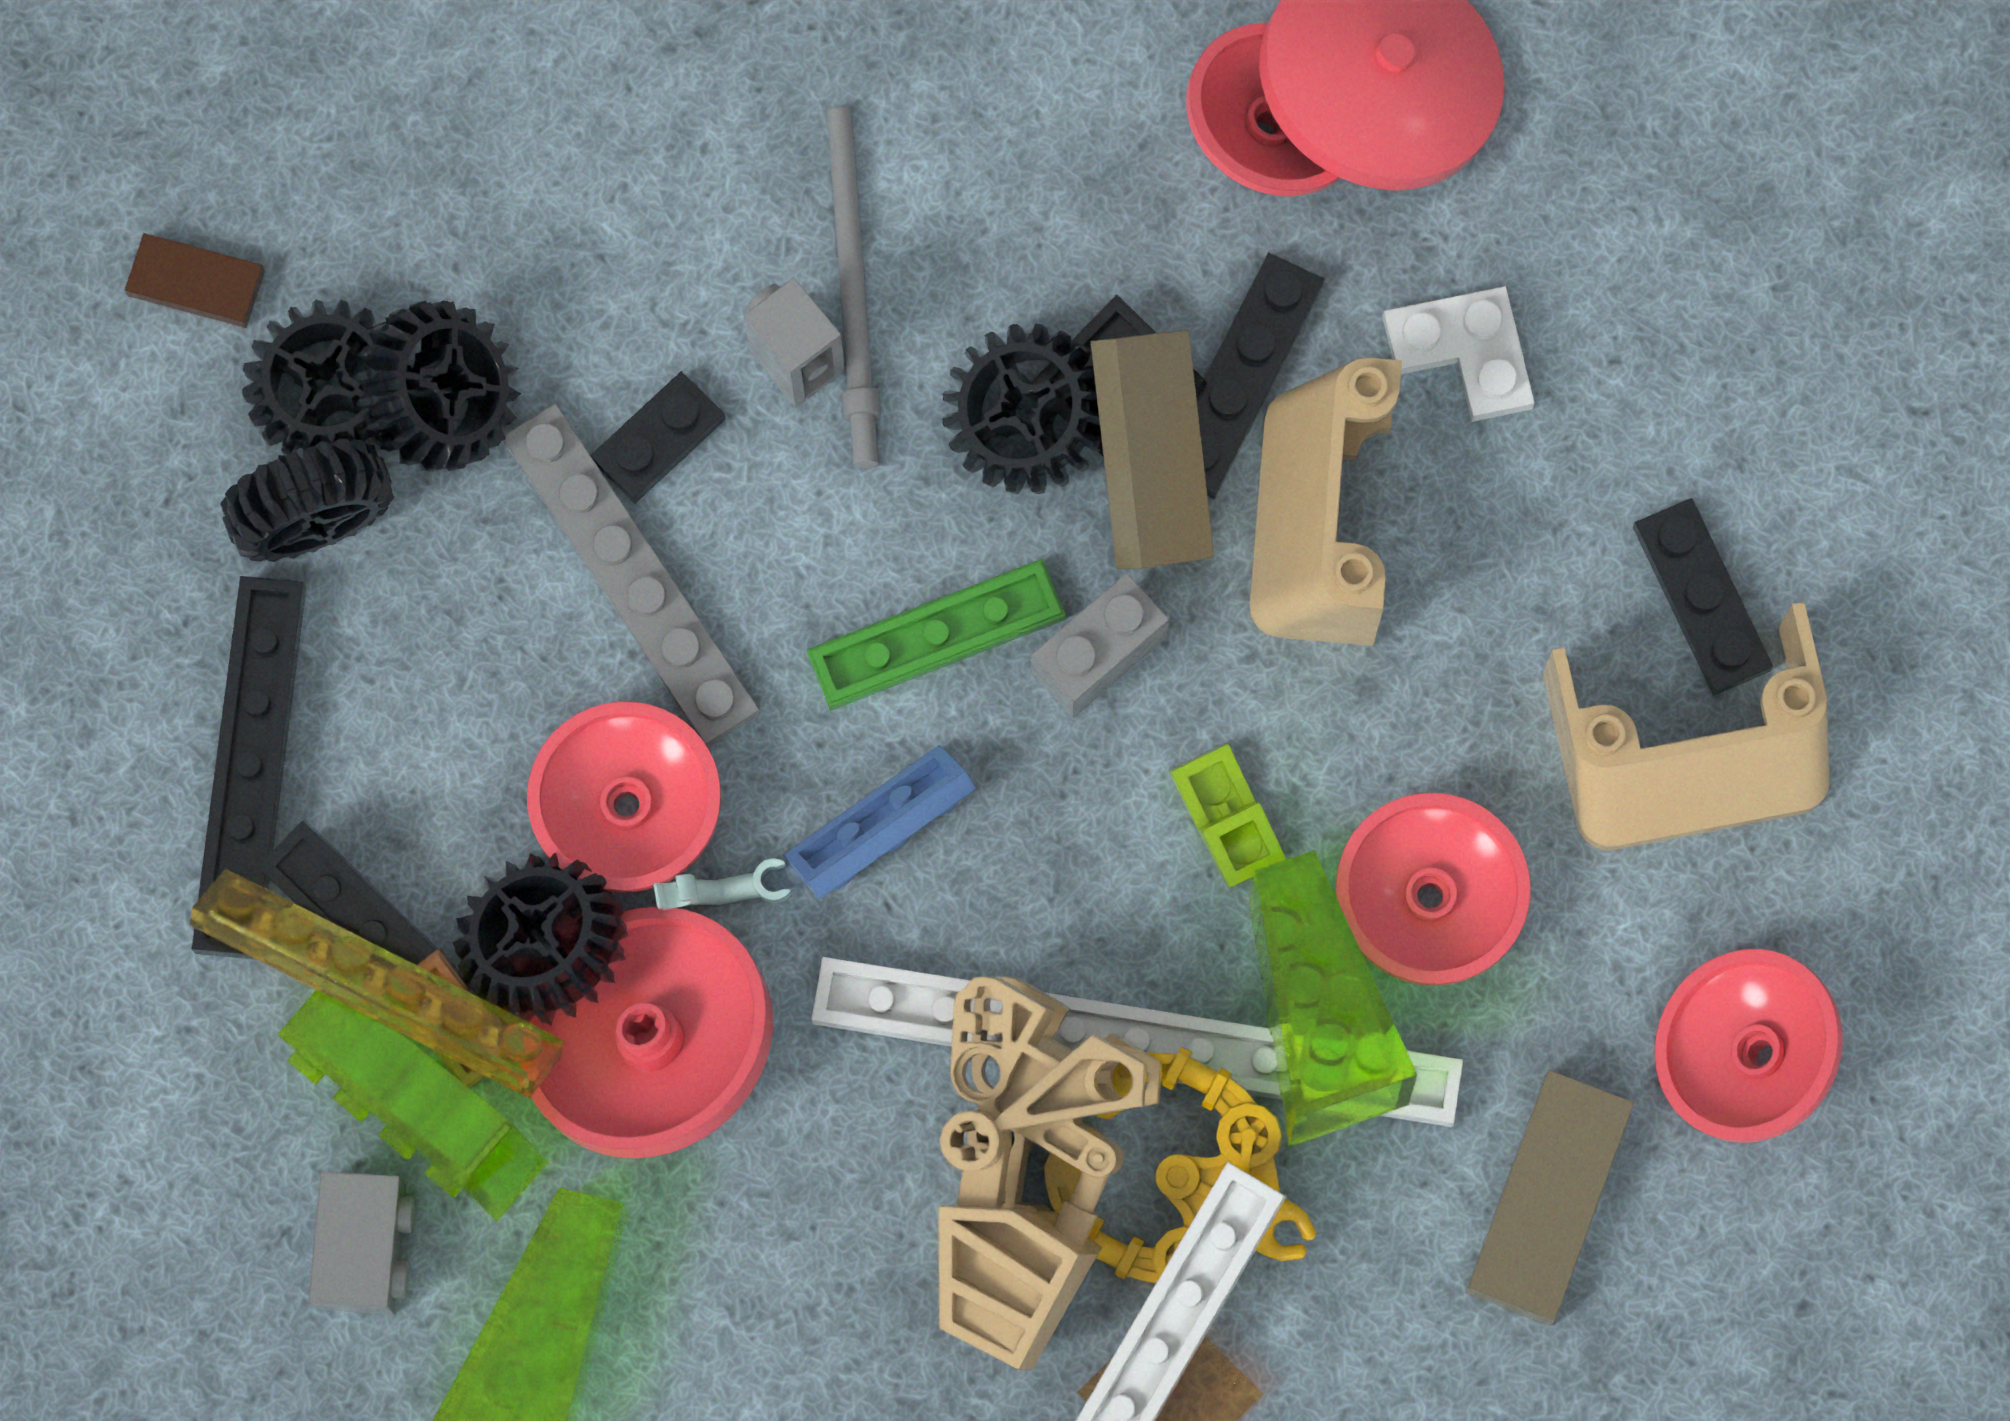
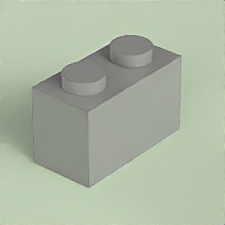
[743,277,845,408]
[1031,573,1169,718]
[309,1171,416,1314]

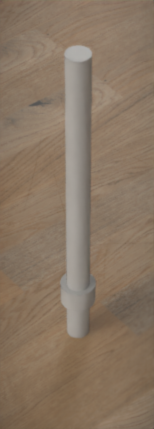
[827,106,881,469]

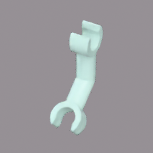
[653,858,792,910]

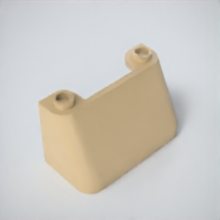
[1250,358,1402,646]

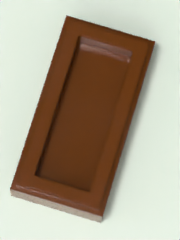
[124,233,265,328]

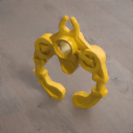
[1044,1047,1317,1283]

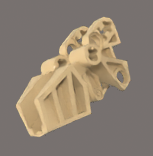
[938,976,1162,1370]

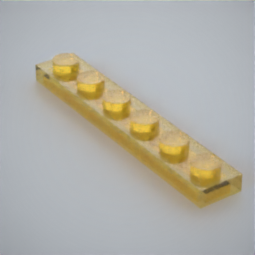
[189,869,565,1099]

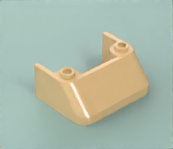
[1543,602,1830,850]

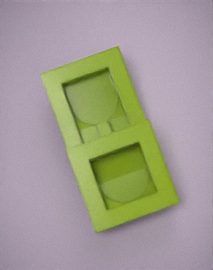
[1168,743,1287,888]

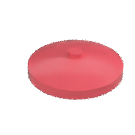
[1259,0,1504,190]
[517,907,773,1158]

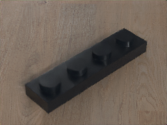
[1196,252,1325,500]

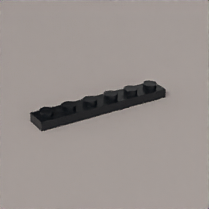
[192,576,307,960]

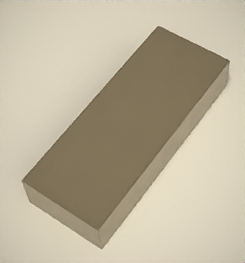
[1091,330,1214,569]
[1465,1070,1634,1326]

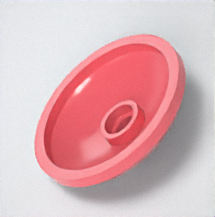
[1186,23,1341,196]
[527,701,721,893]
[1335,793,1530,986]
[1655,949,1843,1143]

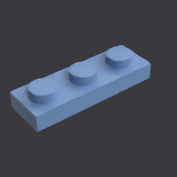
[784,745,976,900]

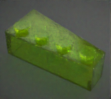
[1249,850,1417,1147]
[277,975,548,1222]
[433,1187,628,1421]

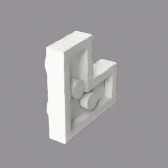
[1382,286,1535,422]

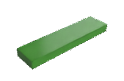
[806,559,1066,711]

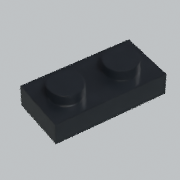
[590,371,726,504]

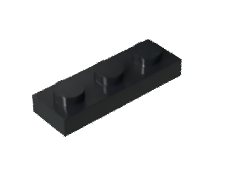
[1633,498,1773,696]
[257,820,438,1002]

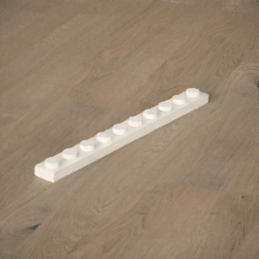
[811,957,1463,1127]

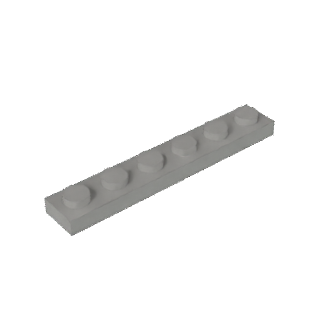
[504,404,760,747]

